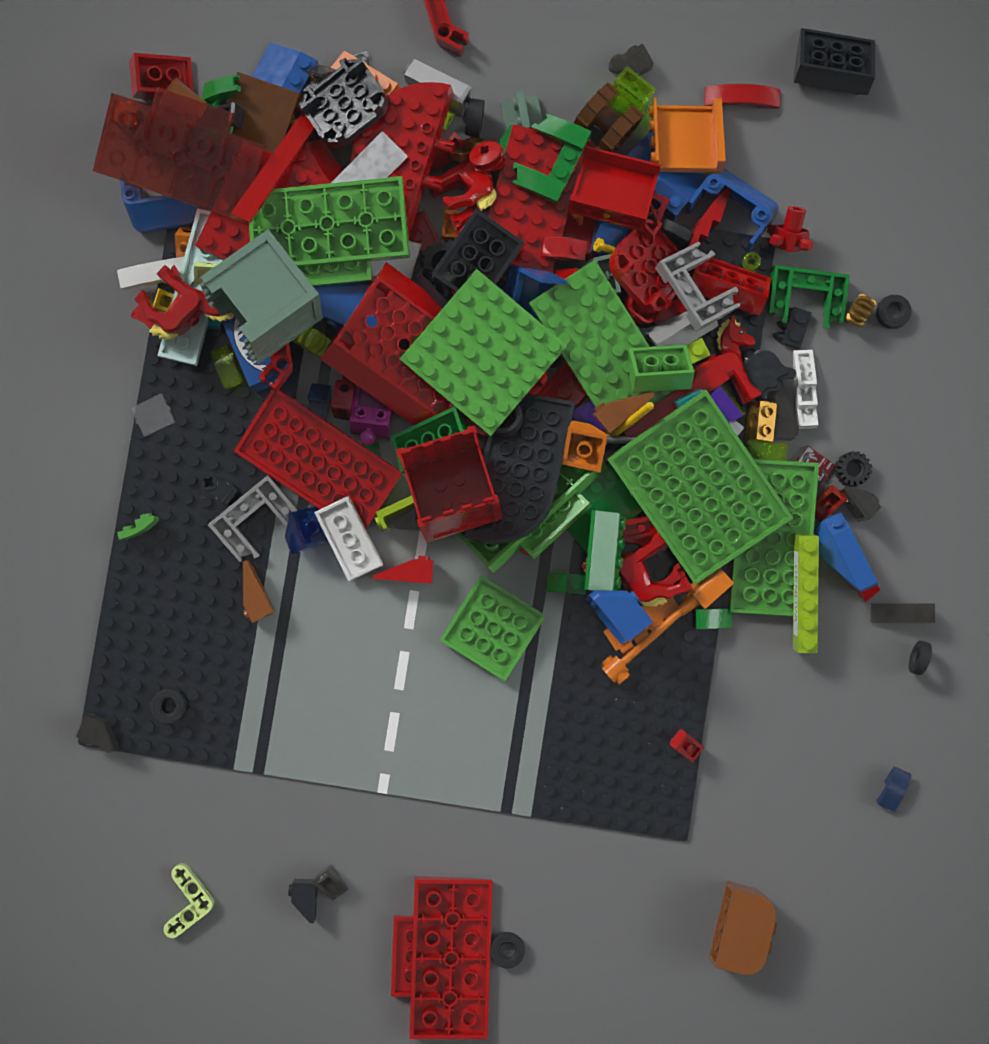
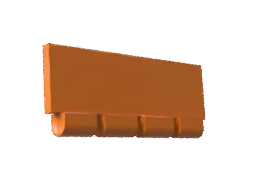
[603,597,678,655]

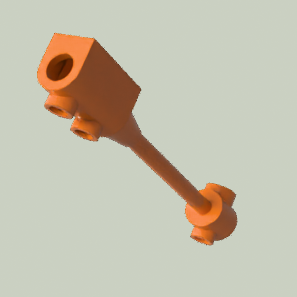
[601,568,734,685]

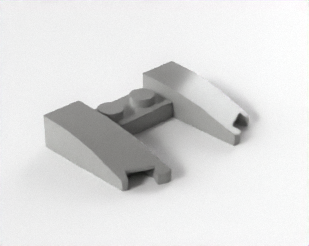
[656,242,740,332]
[208,475,299,562]

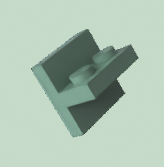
[501,91,543,130]

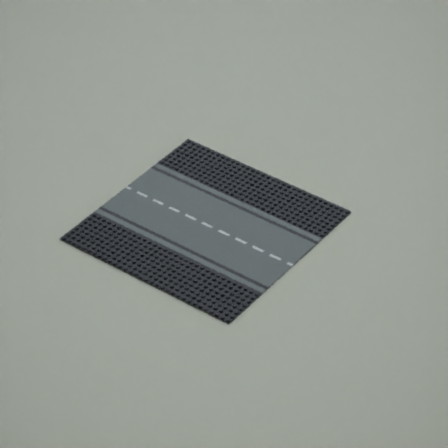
[78,147,775,841]

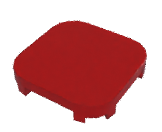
[609,219,693,313]

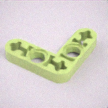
[164,863,214,938]

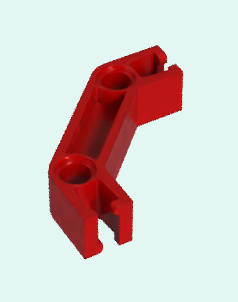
[423,0,469,57]
[259,343,293,392]

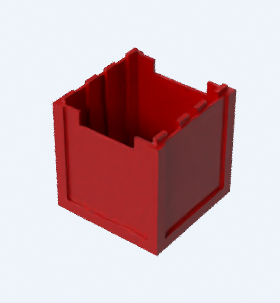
[396,425,502,543]

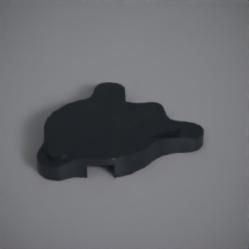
[743,348,797,401]

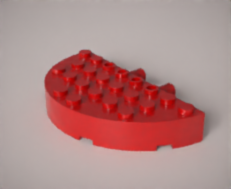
[351,82,455,238]

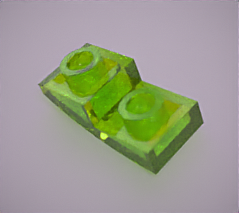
[211,344,243,390]

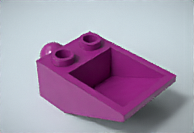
[350,386,393,446]

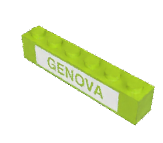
[793,534,819,653]

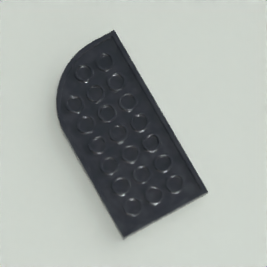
[464,393,576,544]

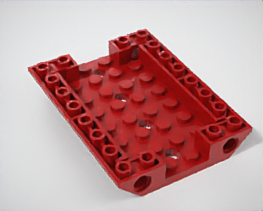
[319,262,470,425]

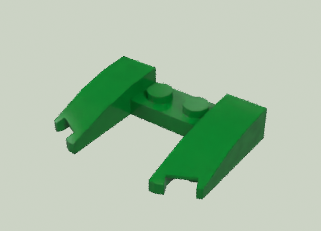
[190,75,241,160]
[513,114,591,205]
[768,265,850,329]

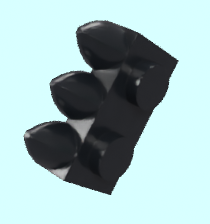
[773,307,812,349]

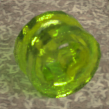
[742,252,761,271]

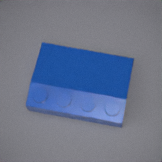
[252,42,320,96]
[627,133,707,221]

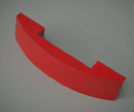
[704,84,780,109]

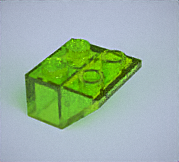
[612,66,657,116]

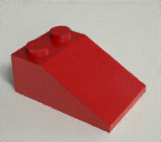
[129,53,194,99]

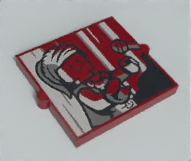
[797,446,835,491]

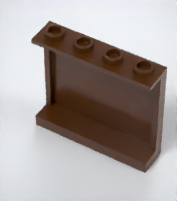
[222,72,304,155]

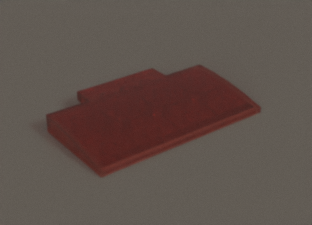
[93,87,267,219]

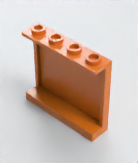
[648,97,726,173]

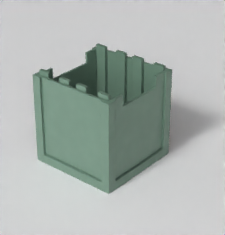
[200,229,323,364]

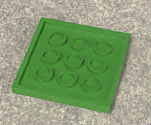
[440,575,546,681]

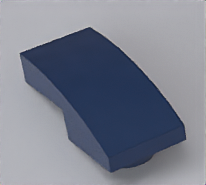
[876,766,912,812]

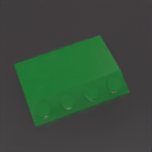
[567,463,643,554]

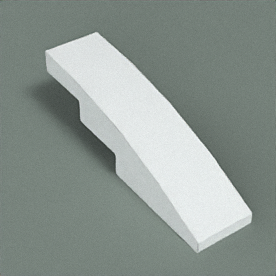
[117,257,184,290]
[793,350,818,429]

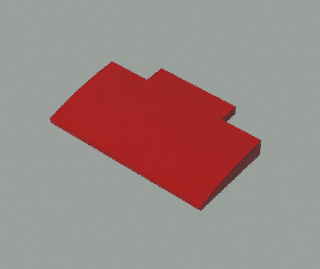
[391,876,493,1039]

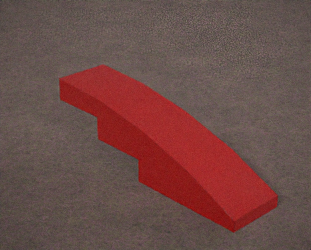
[684,187,731,249]

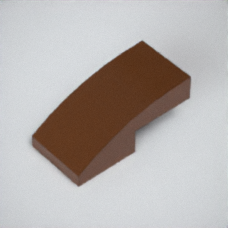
[448,137,490,162]

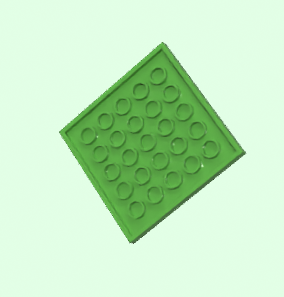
[400,269,567,437]

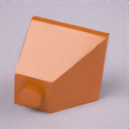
[562,420,608,472]

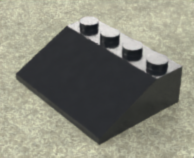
[794,28,875,96]
[432,208,525,292]

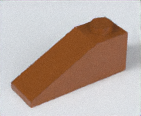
[592,392,655,433]
[243,560,276,623]

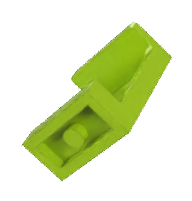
[375,495,415,532]

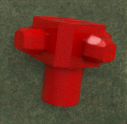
[767,206,814,253]

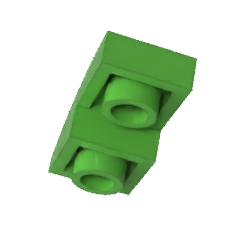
[117,513,159,540]

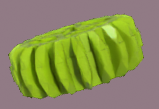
[292,327,331,358]

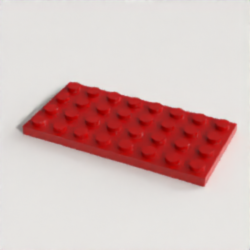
[488,124,587,293]
[234,389,403,530]

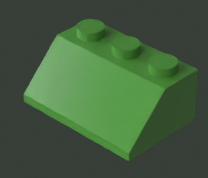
[628,345,694,393]

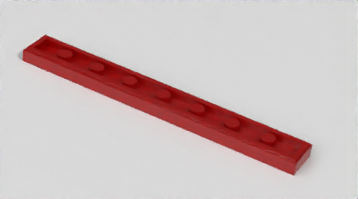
[231,112,316,226]

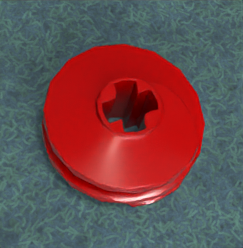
[469,141,506,172]

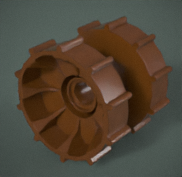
[573,82,645,152]

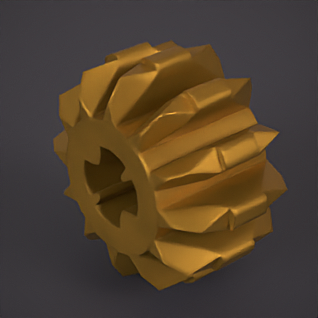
[846,293,876,328]

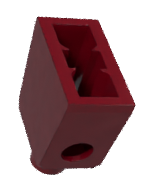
[331,375,356,420]

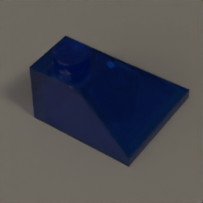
[285,506,329,555]

